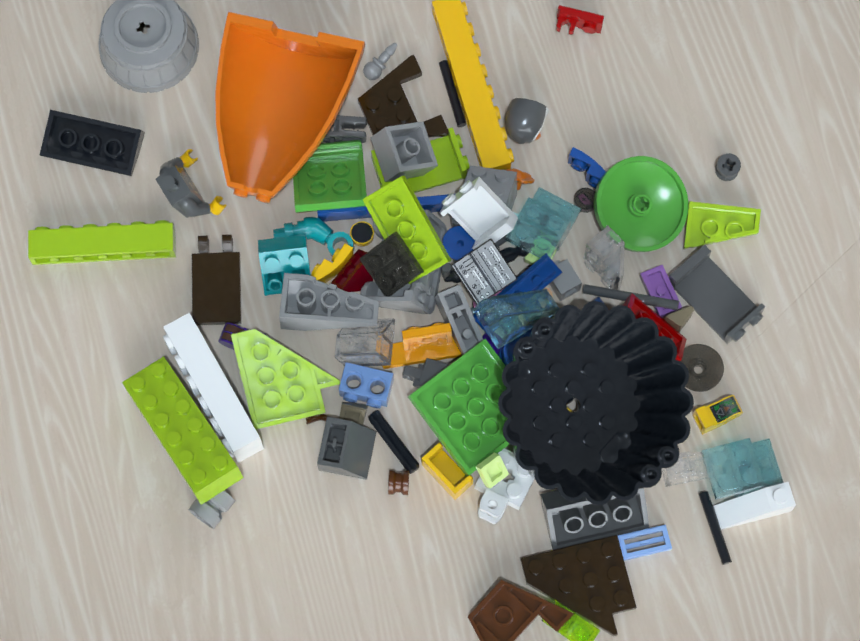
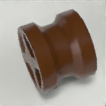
[388,470,409,495]

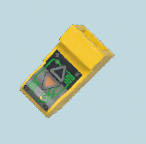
[692,395,743,435]

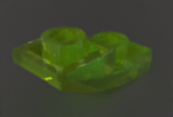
[542,599,600,641]

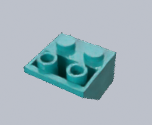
[258,234,311,296]

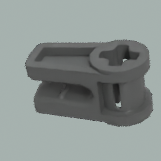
[323,115,367,143]

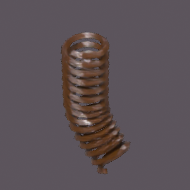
[306,414,330,425]

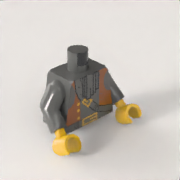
[156,149,227,218]

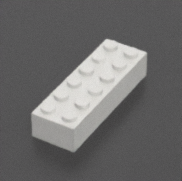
[163,313,264,463]

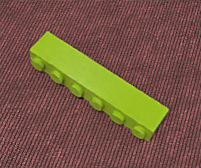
[28,220,176,265]

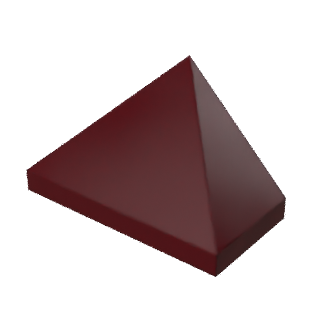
[331,249,374,292]

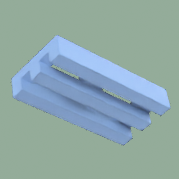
[618,524,672,561]

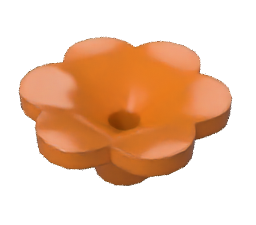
[506,168,535,190]

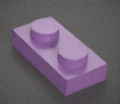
[640,265,682,318]

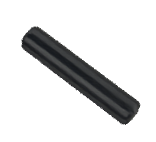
[368,410,419,474]

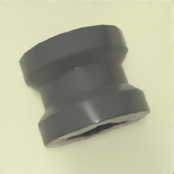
[715,153,741,181]

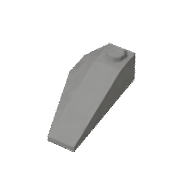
[279,273,379,331]

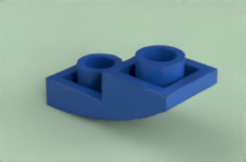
[568,147,606,189]

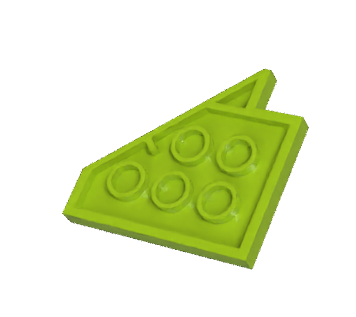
[231,328,340,430]

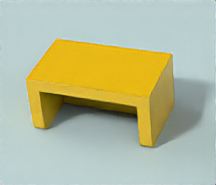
[421,442,473,500]

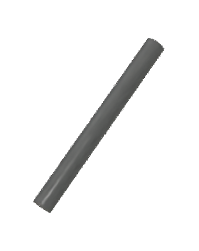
[583,284,679,310]

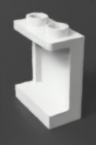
[440,177,518,251]

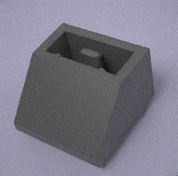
[317,417,377,480]

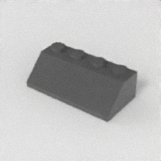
[540,486,649,550]

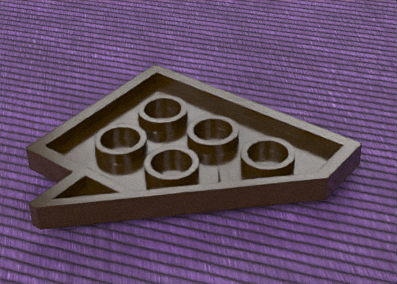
[520,535,637,637]

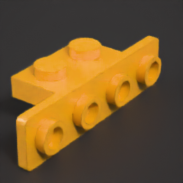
[379,323,462,369]

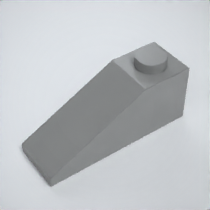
[434,285,483,355]

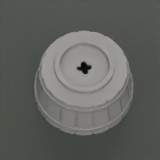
[99,0,199,93]

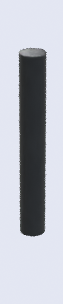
[439,60,466,127]
[698,491,732,565]

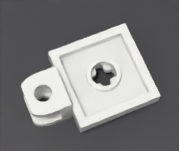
[474,448,535,524]

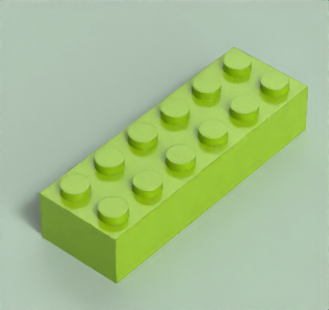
[122,356,243,505]

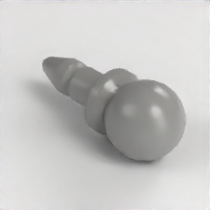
[363,43,397,80]

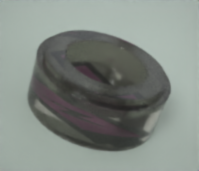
[573,188,595,213]

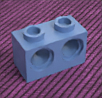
[339,362,394,408]

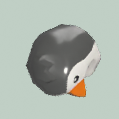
[505,98,549,144]

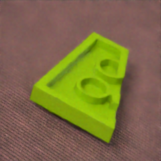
[684,201,761,250]

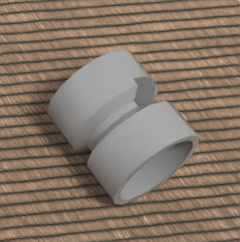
[188,491,235,529]

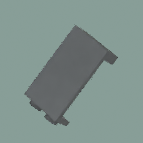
[669,245,765,344]

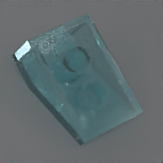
[473,289,560,350]

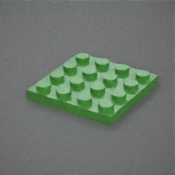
[408,339,510,477]

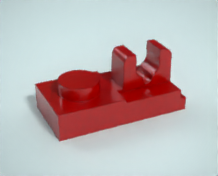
[556,5,604,35]

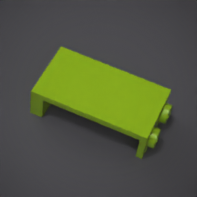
[371,127,470,193]

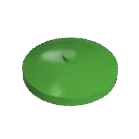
[594,156,688,252]

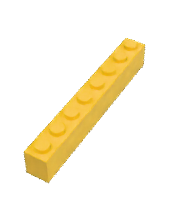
[432,0,514,170]

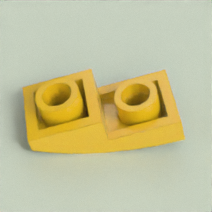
[311,243,354,283]

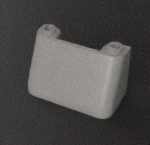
[360,210,447,314]

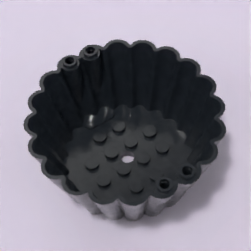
[498,301,694,505]

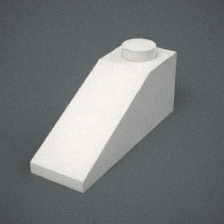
[713,482,796,530]

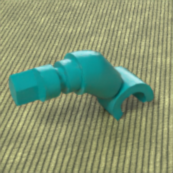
[273,217,355,256]

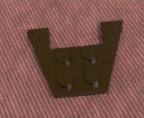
[358,55,448,137]

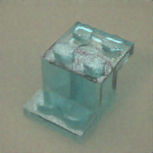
[506,187,581,258]
[701,438,784,500]

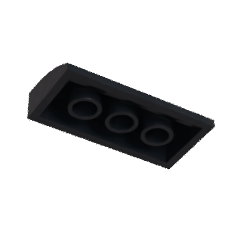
[39,110,145,176]

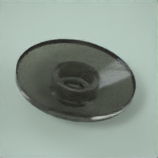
[681,344,724,392]

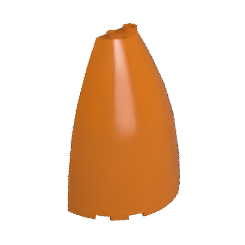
[215,12,365,203]

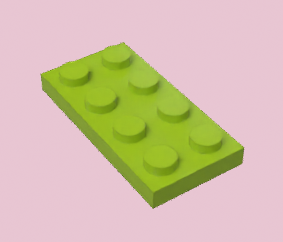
[362,175,452,284]

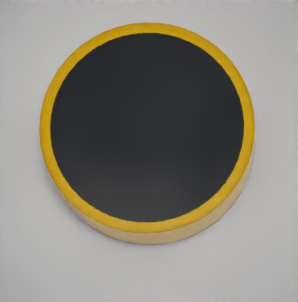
[350,221,374,247]

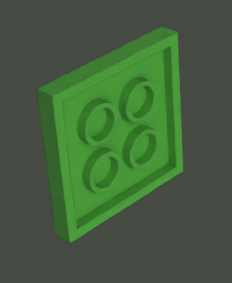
[293,149,367,212]

